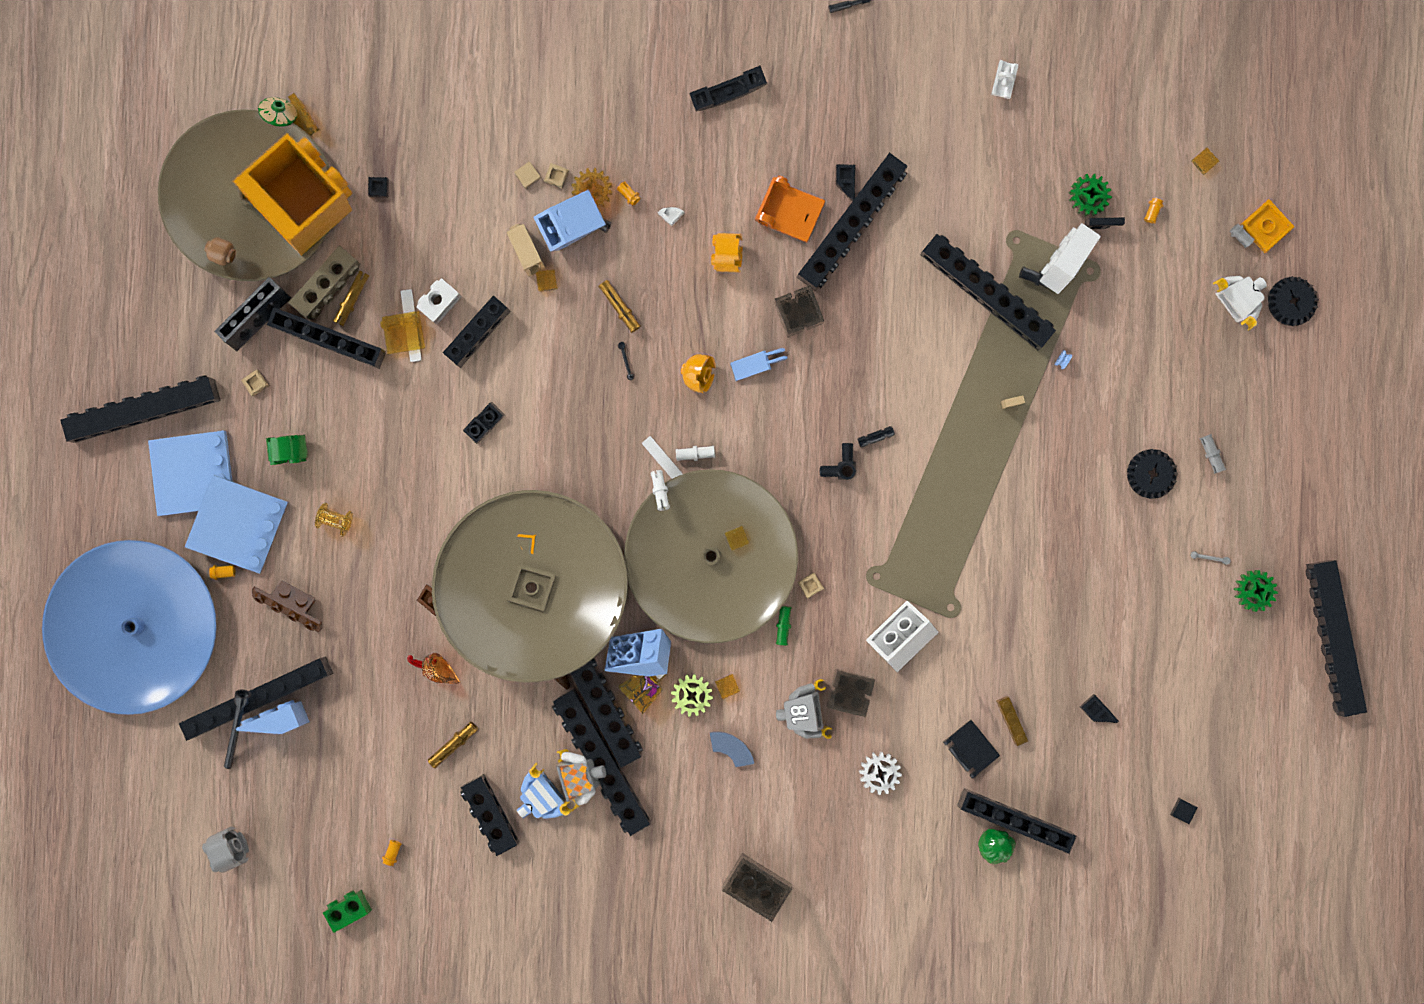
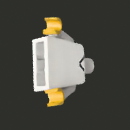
[1213,276,1267,331]

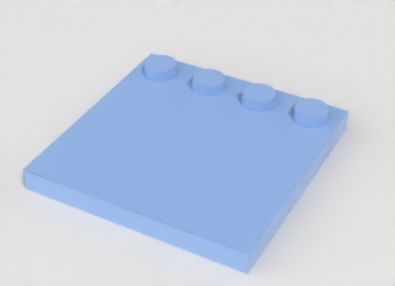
[148,430,233,516]
[185,475,288,574]

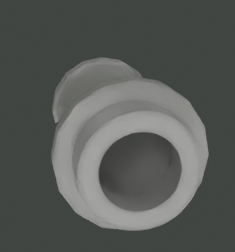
[1229,224,1255,248]

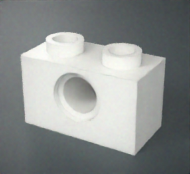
[417,278,462,325]

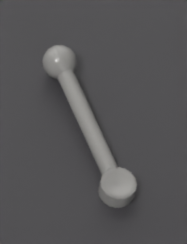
[1190,551,1231,565]

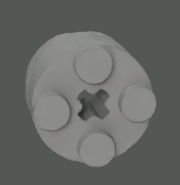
[202,827,249,873]

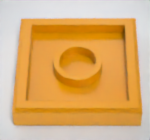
[1240,199,1295,253]

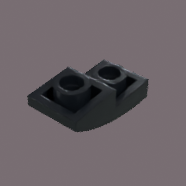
[463,402,505,444]

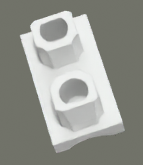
[991,60,1019,99]

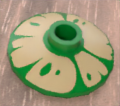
[258,97,297,127]

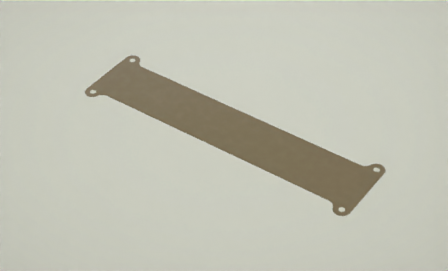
[866,230,1101,618]

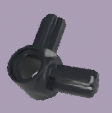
[819,443,857,480]

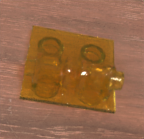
[380,311,425,355]

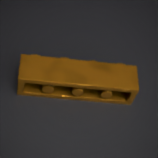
[996,696,1029,746]

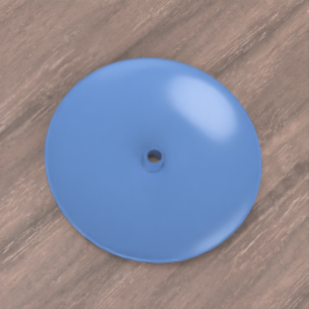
[42,540,217,715]

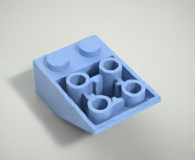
[533,190,606,252]
[605,629,671,677]
[236,700,310,734]

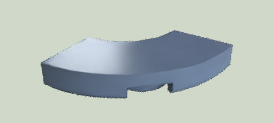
[710,731,754,767]

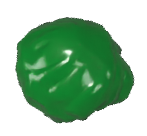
[978,829,1016,864]

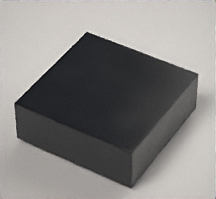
[368,177,389,198]
[1170,797,1198,825]

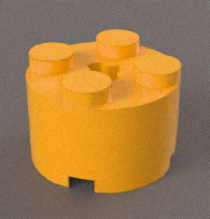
[711,233,743,273]

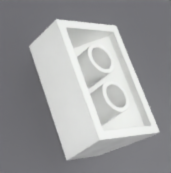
[866,601,939,672]

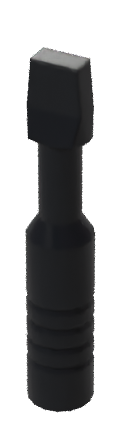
[828,0,871,13]

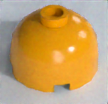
[681,354,716,393]

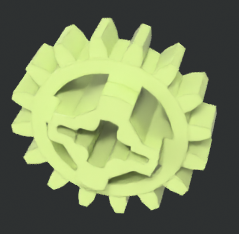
[671,674,713,716]

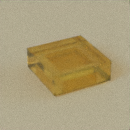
[1191,147,1219,175]
[536,269,558,292]
[724,526,749,551]
[715,674,740,699]

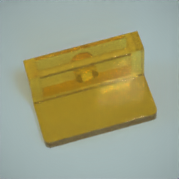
[288,93,320,136]

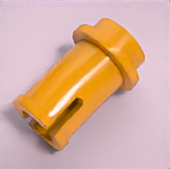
[617,181,641,206]
[1144,198,1164,224]
[209,565,236,580]
[382,840,402,866]

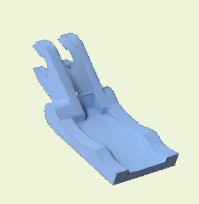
[730,348,788,381]

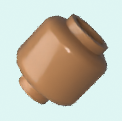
[205,237,236,266]

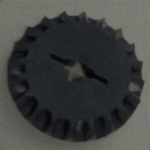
[1268,276,1319,326]
[1127,449,1178,499]

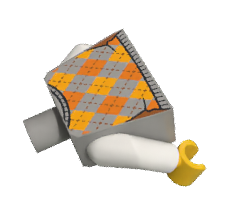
[556,749,606,809]

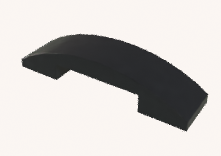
[689,65,767,112]

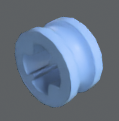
[1055,350,1072,369]

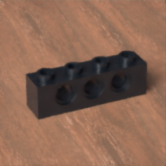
[214,277,291,351]
[442,295,511,368]
[460,774,520,856]

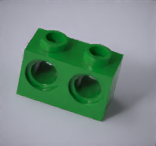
[323,890,372,933]

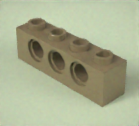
[288,245,361,321]

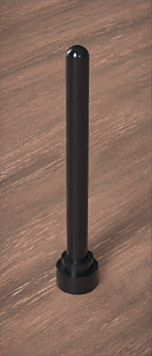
[224,689,251,769]

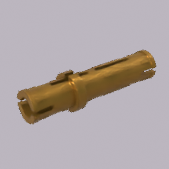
[332,270,370,327]
[598,280,641,333]
[427,721,479,769]

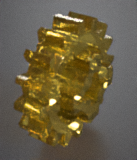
[571,168,613,208]

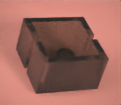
[774,285,824,338]
[826,668,875,717]

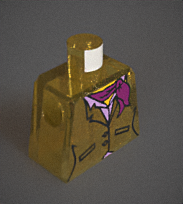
[618,674,666,714]

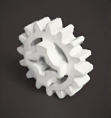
[859,752,902,795]

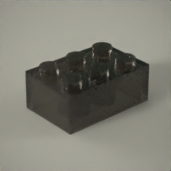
[722,853,793,922]

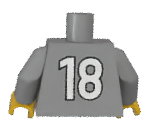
[776,679,832,739]

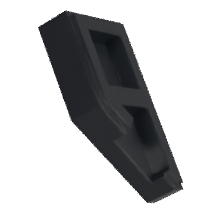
[836,164,855,201]
[1085,217,1125,229]
[1080,694,1119,723]

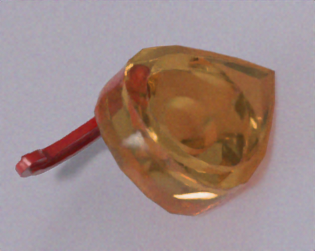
[407,653,460,684]

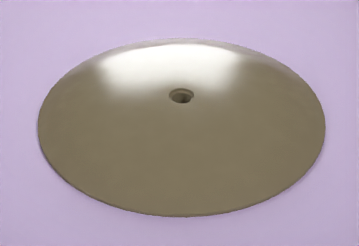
[158,110,330,281]
[624,469,798,643]

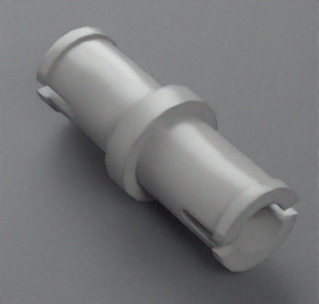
[1200,434,1226,474]

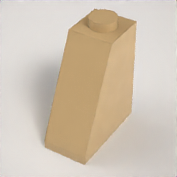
[507,224,546,277]

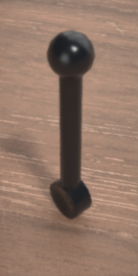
[618,342,634,380]

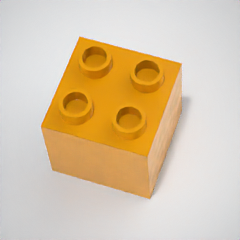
[233,133,353,256]

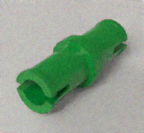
[776,606,792,646]

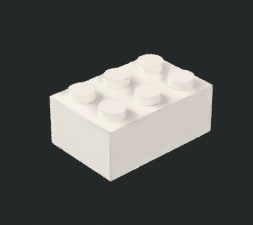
[1039,223,1101,294]

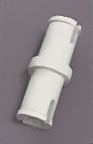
[676,446,715,461]
[650,470,670,511]

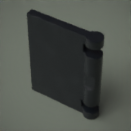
[943,719,1000,779]

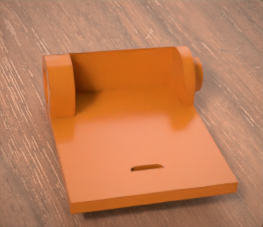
[754,175,826,243]

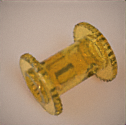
[315,503,353,537]

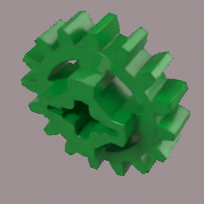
[1069,174,1112,216]
[1234,570,1278,612]

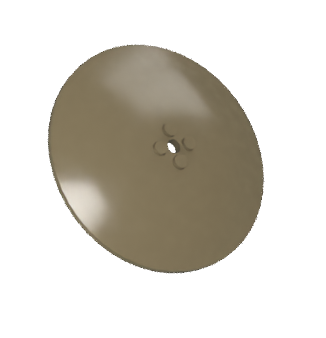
[432,490,628,683]

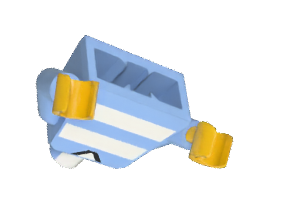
[517,763,574,819]

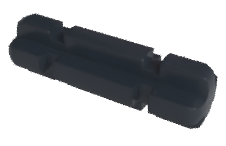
[857,426,895,447]

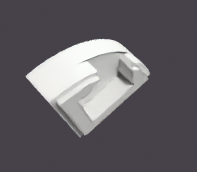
[658,207,685,227]

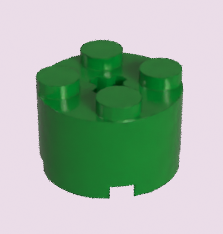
[266,434,308,465]

